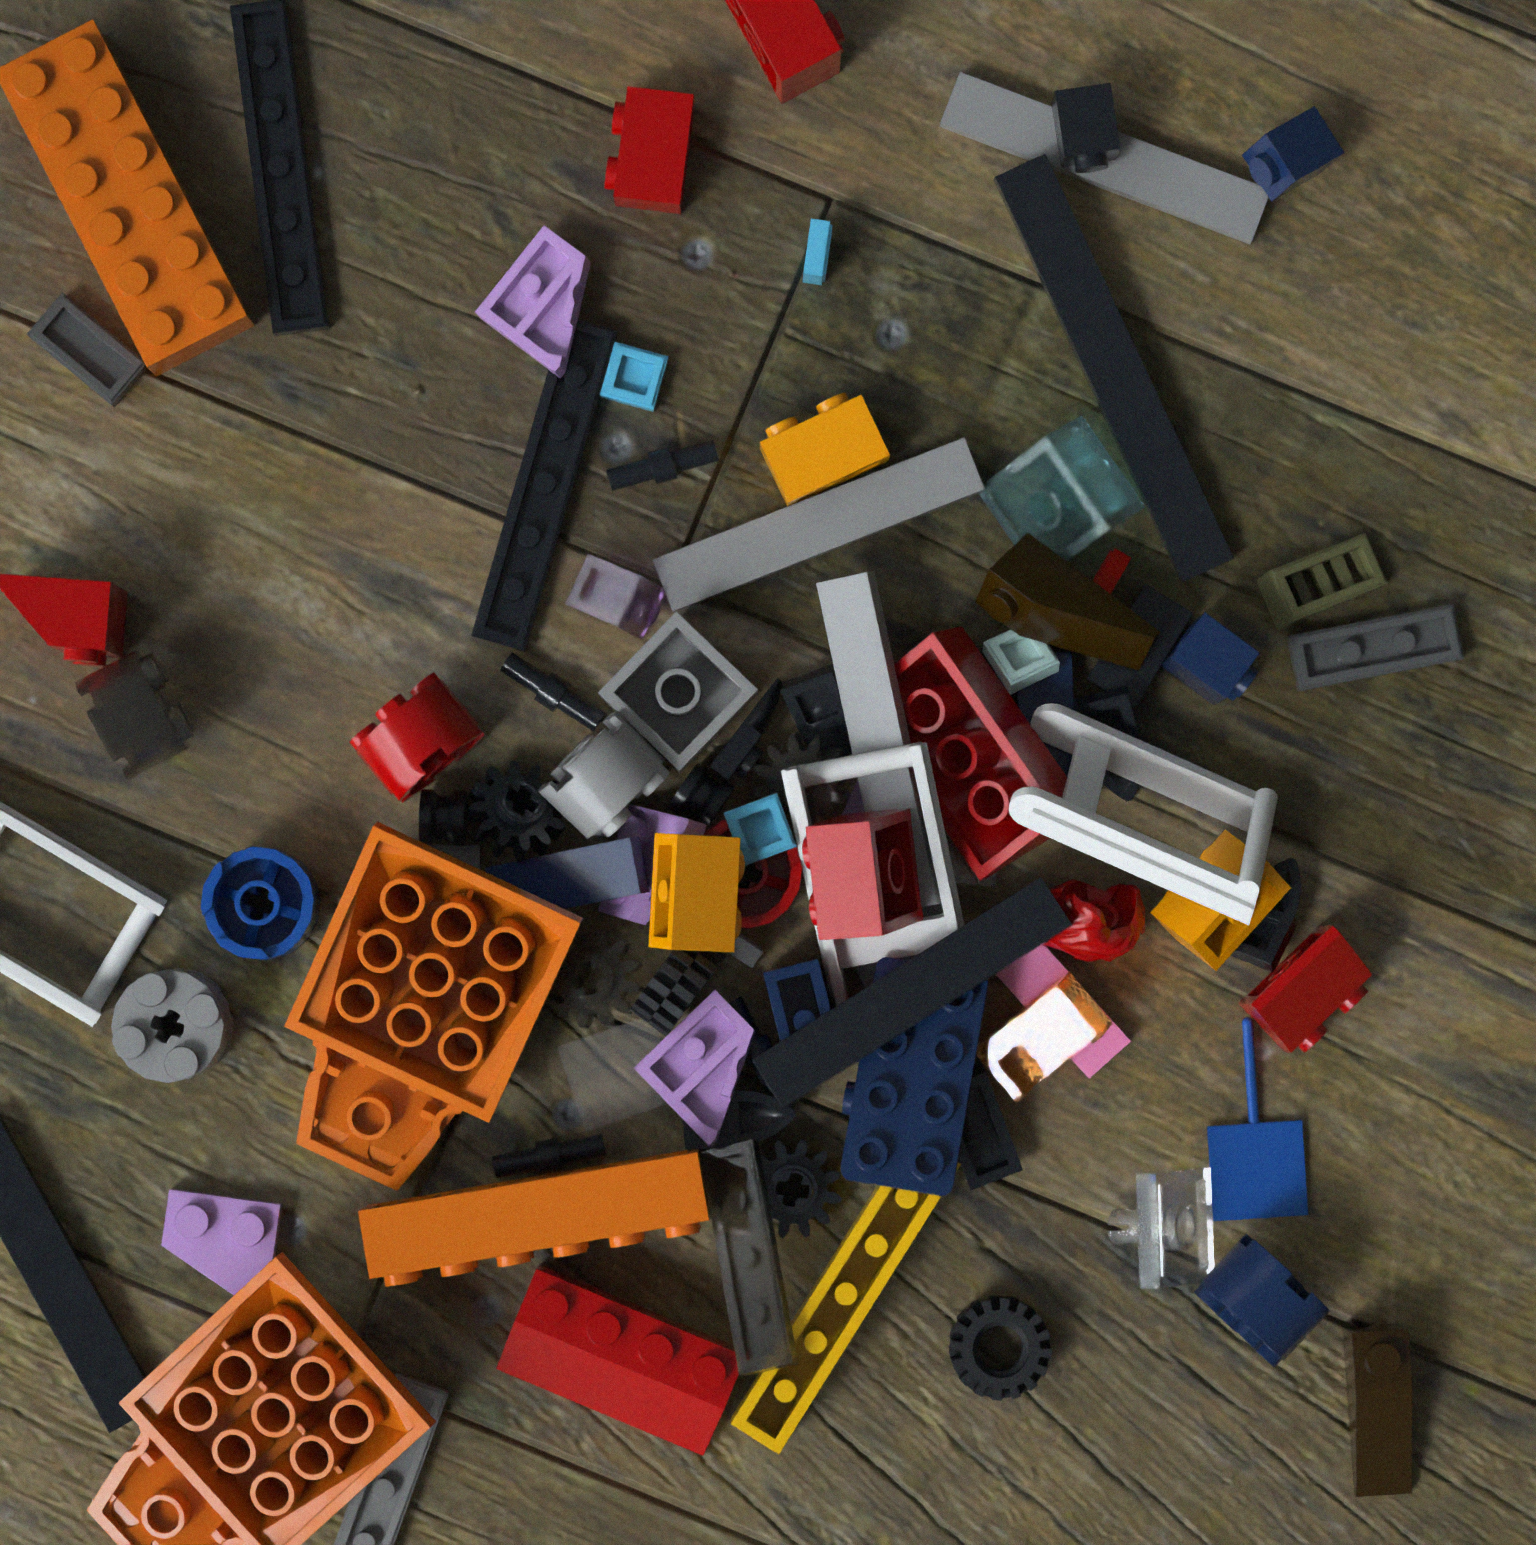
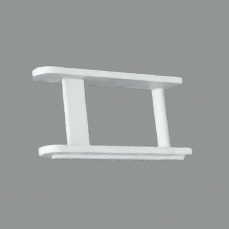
[1009,703,1278,925]
[781,742,965,1006]
[0,801,167,1027]

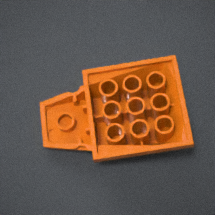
[284,821,584,1191]
[87,1252,436,1545]

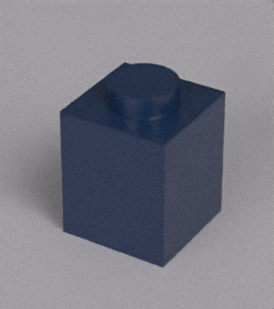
[1242,106,1345,202]

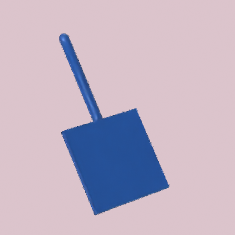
[1207,1017,1308,1221]

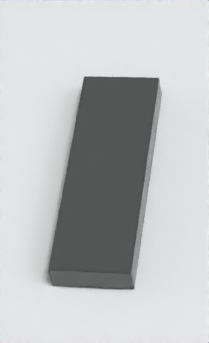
[1287,604,1464,692]

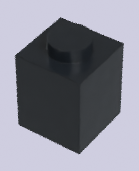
[1051,83,1120,173]

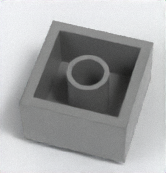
[598,611,758,774]

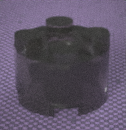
[76,650,196,780]

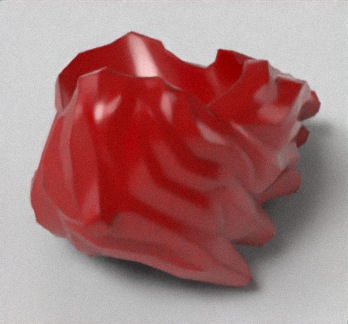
[1042,879,1145,962]

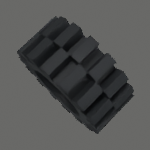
[630,950,726,1036]
[948,1295,1052,1401]

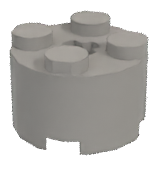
[538,711,670,840]
[111,968,234,1083]

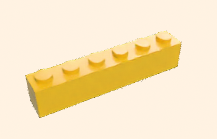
[731,1161,961,1455]

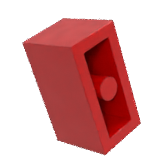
[605,86,695,214]

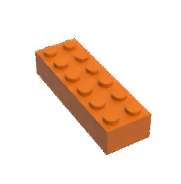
[0,19,255,377]
[358,1149,710,1287]

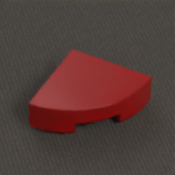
[1092,548,1131,594]

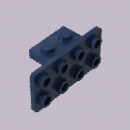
[840,957,988,1197]

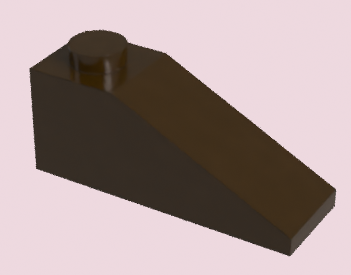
[975,532,1161,671]
[1342,1323,1412,1497]

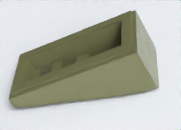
[1257,533,1388,630]

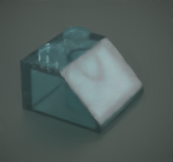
[979,415,1145,562]

